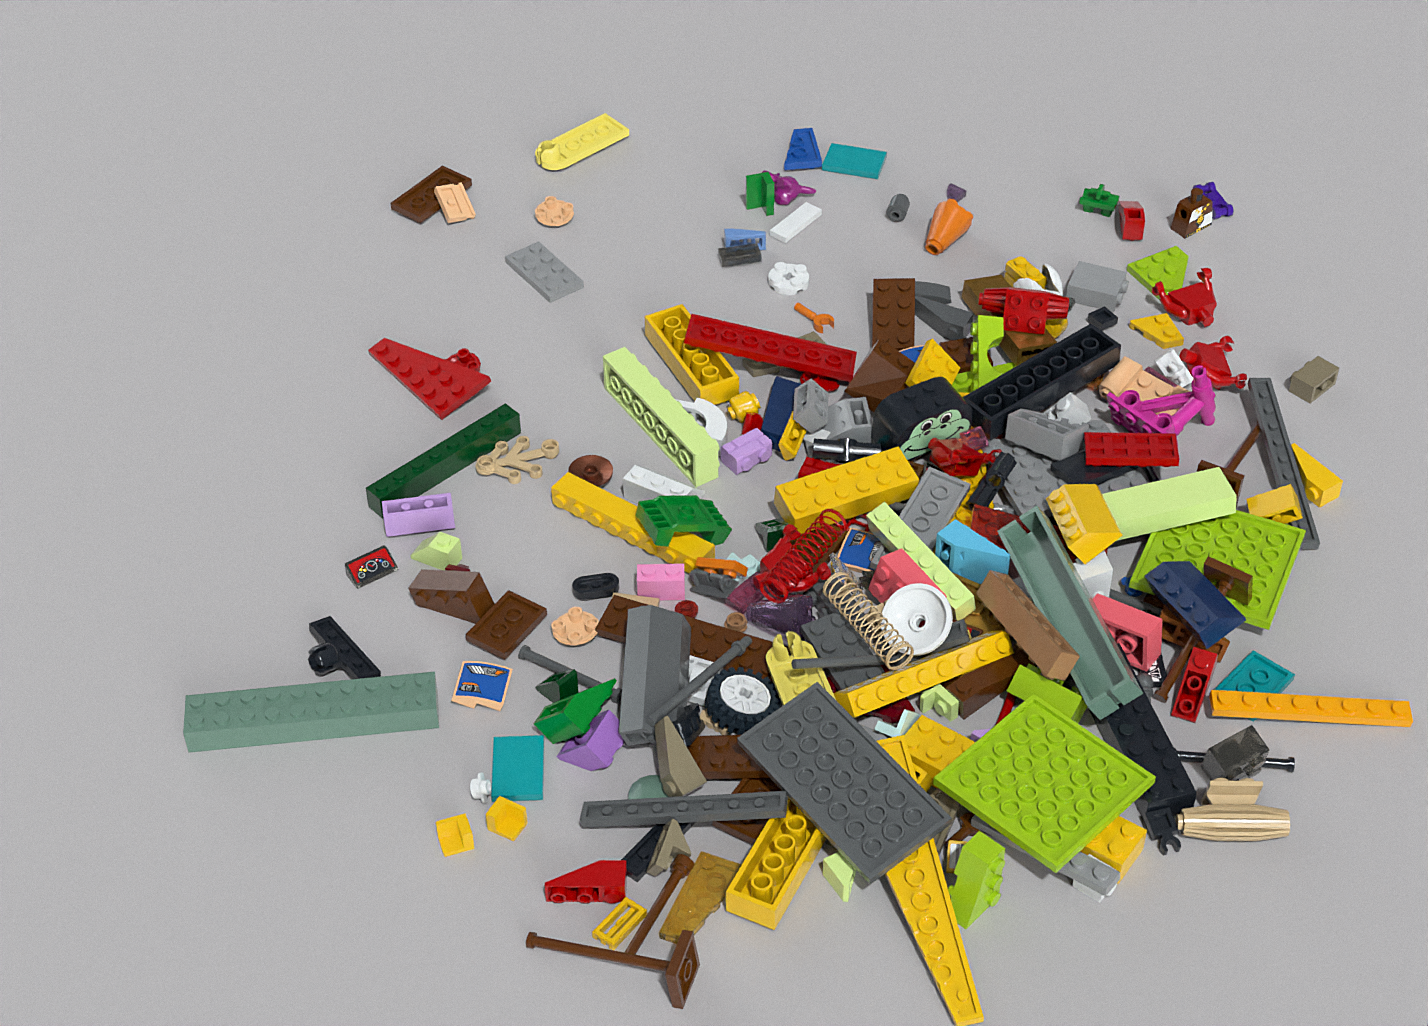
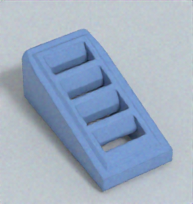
[724,229,766,253]

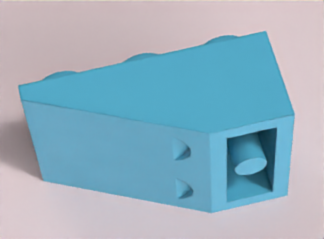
[935,519,1010,584]

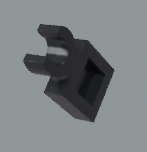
[1143,807,1181,856]

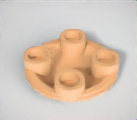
[535,196,574,226]
[551,606,599,646]

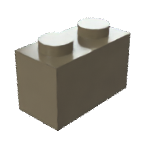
[1289,356,1339,404]

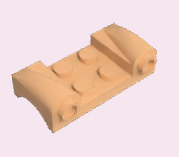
[1099,356,1190,416]

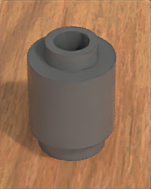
[887,194,910,222]

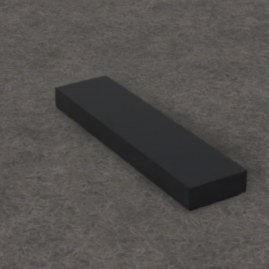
[621,822,696,883]

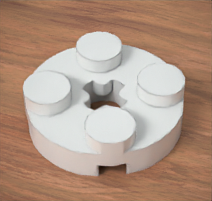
[768,262,809,295]

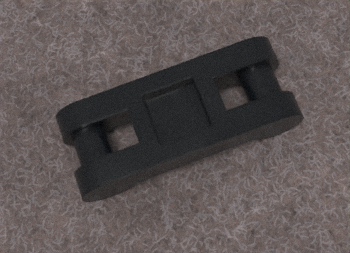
[672,703,705,747]

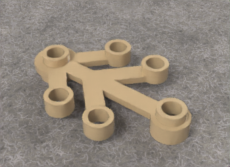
[475,436,559,484]

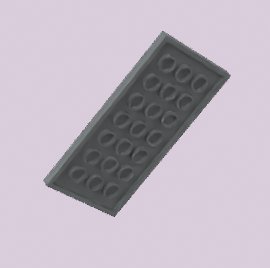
[737,682,952,885]

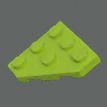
[1127,246,1189,299]

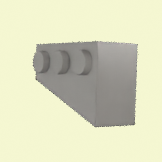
[1005,408,1089,461]

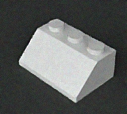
[623,465,705,503]

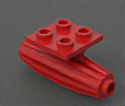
[978,287,1069,334]

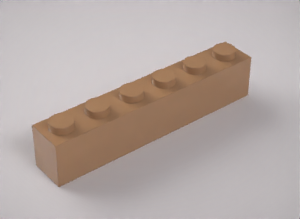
[976,570,1080,681]

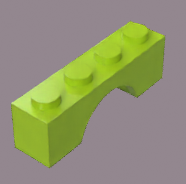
[970,315,1004,392]

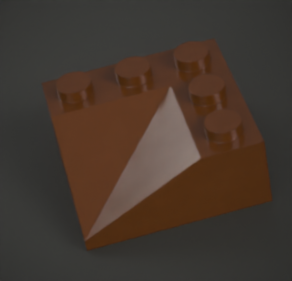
[844,338,915,412]

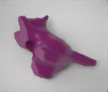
[762,170,816,205]

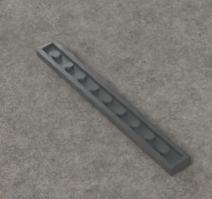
[1247,378,1320,549]

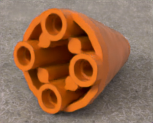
[925,198,973,255]

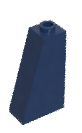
[761,376,801,452]

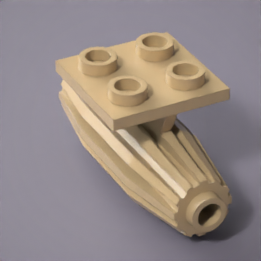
[1176,778,1290,841]

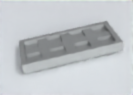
[505,241,584,303]

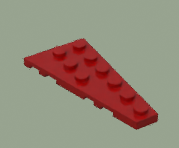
[368,338,491,420]

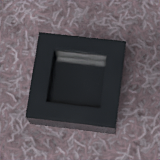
[1088,306,1118,331]

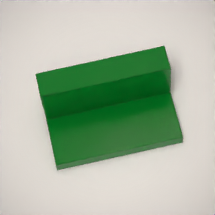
[746,172,774,216]

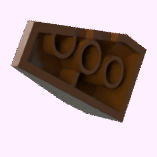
[931,650,1037,720]

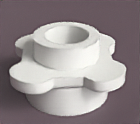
[470,772,492,803]

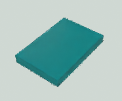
[822,143,887,179]
[1214,650,1295,722]
[491,735,544,802]

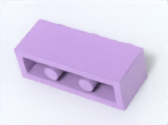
[382,493,455,537]

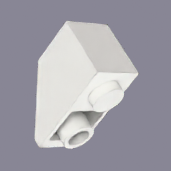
[1043,392,1092,425]

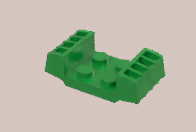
[636,495,732,547]

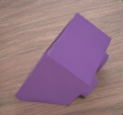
[556,710,625,771]

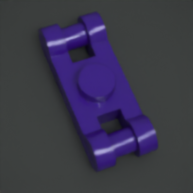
[1193,182,1234,219]

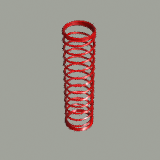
[760,509,847,603]

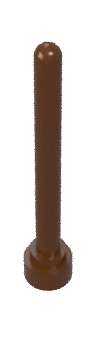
[625,854,695,955]

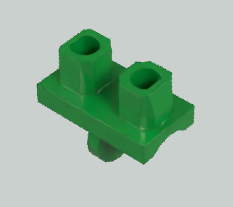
[1079,184,1120,217]

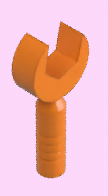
[794,302,834,333]

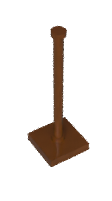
[1197,420,1261,509]
[1153,556,1253,703]
[526,930,700,1009]

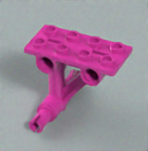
[1106,366,1216,461]

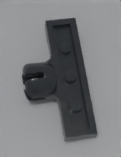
[308,616,381,679]

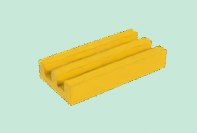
[592,897,647,950]

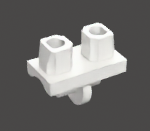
[1155,348,1193,388]

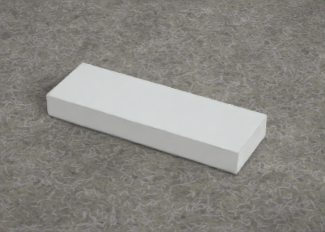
[770,202,822,243]

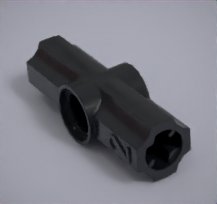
[812,438,881,464]
[966,451,1017,515]

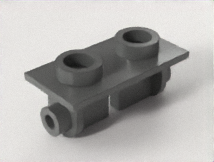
[690,568,739,599]

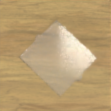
[830,553,864,602]

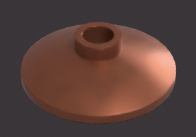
[568,455,613,487]

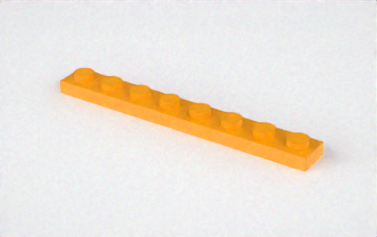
[1209,690,1413,727]

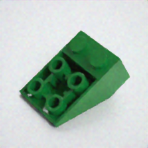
[533,678,617,744]

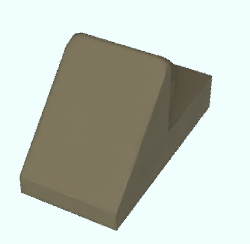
[647,819,691,877]

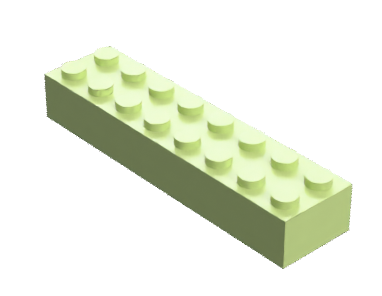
[603,347,720,487]

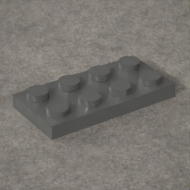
[800,610,885,691]

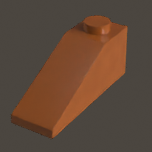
[1158,605,1230,663]

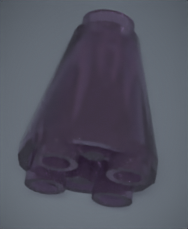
[746,595,816,641]

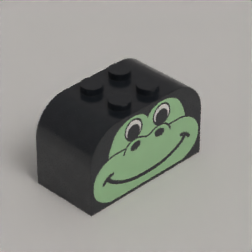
[871,377,973,461]

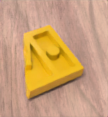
[1129,313,1184,349]

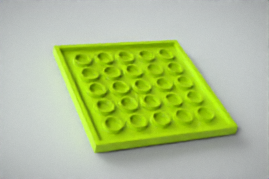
[1129,510,1306,630]
[933,694,1156,873]

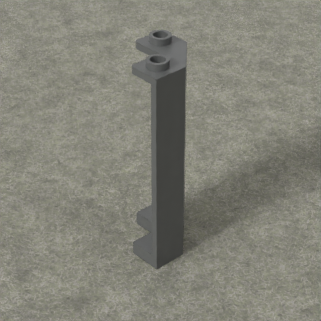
[619,605,691,749]

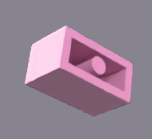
[637,564,685,601]

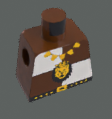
[1171,188,1213,239]

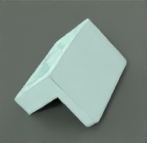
[874,709,921,737]

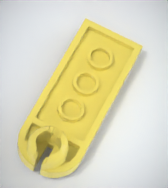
[535,113,629,170]
[766,631,836,705]

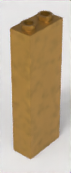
[962,275,1057,366]

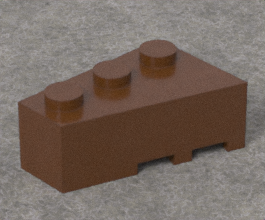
[408,569,495,624]

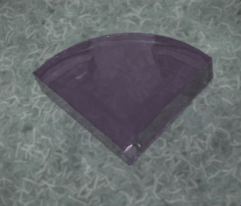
[947,183,967,203]

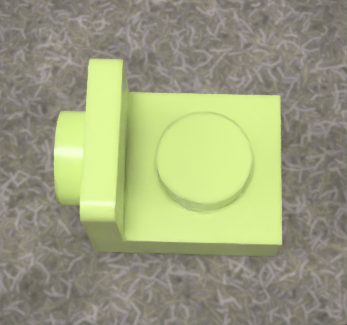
[920,684,959,722]

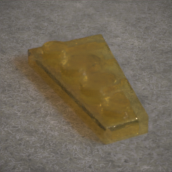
[659,851,742,944]

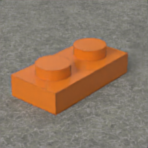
[695,557,748,579]

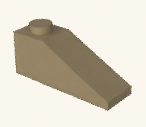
[654,715,707,797]

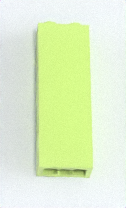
[1102,467,1237,541]

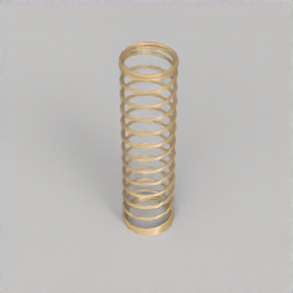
[823,572,914,670]

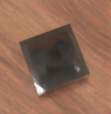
[1201,725,1270,781]

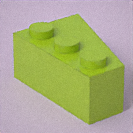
[1007,664,1087,724]
[948,831,1005,929]

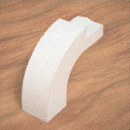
[675,398,727,456]

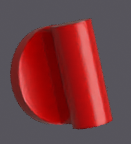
[742,412,763,435]

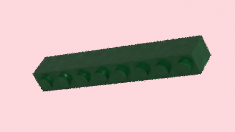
[366,403,521,519]

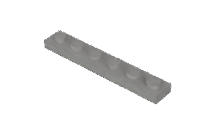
[971,815,1120,896]

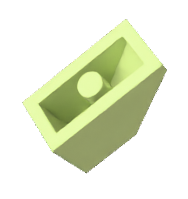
[410,532,462,570]

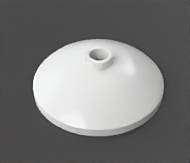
[881,583,953,656]

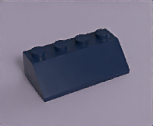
[1144,561,1246,649]

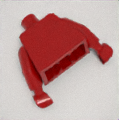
[1152,268,1217,326]
[1179,336,1248,390]
[928,438,1002,476]
[753,524,831,596]

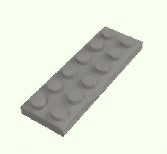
[870,467,971,570]

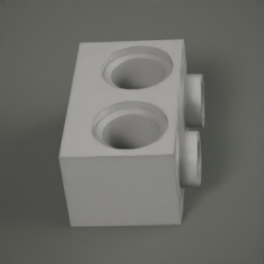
[793,378,829,433]

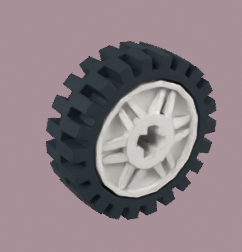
[705,667,781,735]

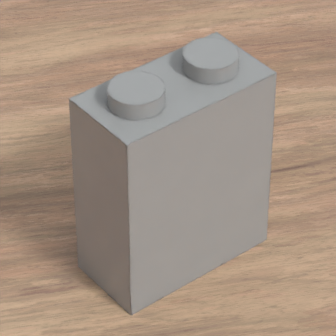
[1066,261,1129,312]

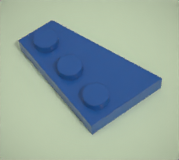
[784,128,822,170]

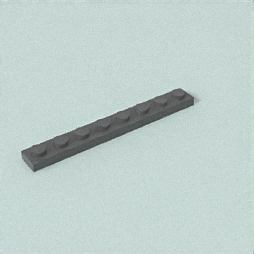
[580,791,788,828]

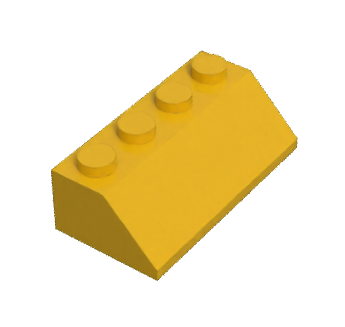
[1046,484,1123,564]

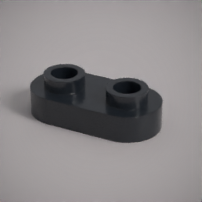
[572,573,619,600]

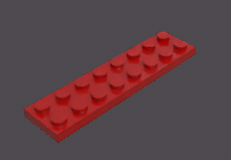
[684,313,857,382]

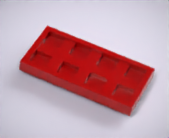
[1084,432,1179,467]

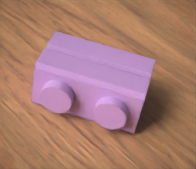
[721,428,772,475]

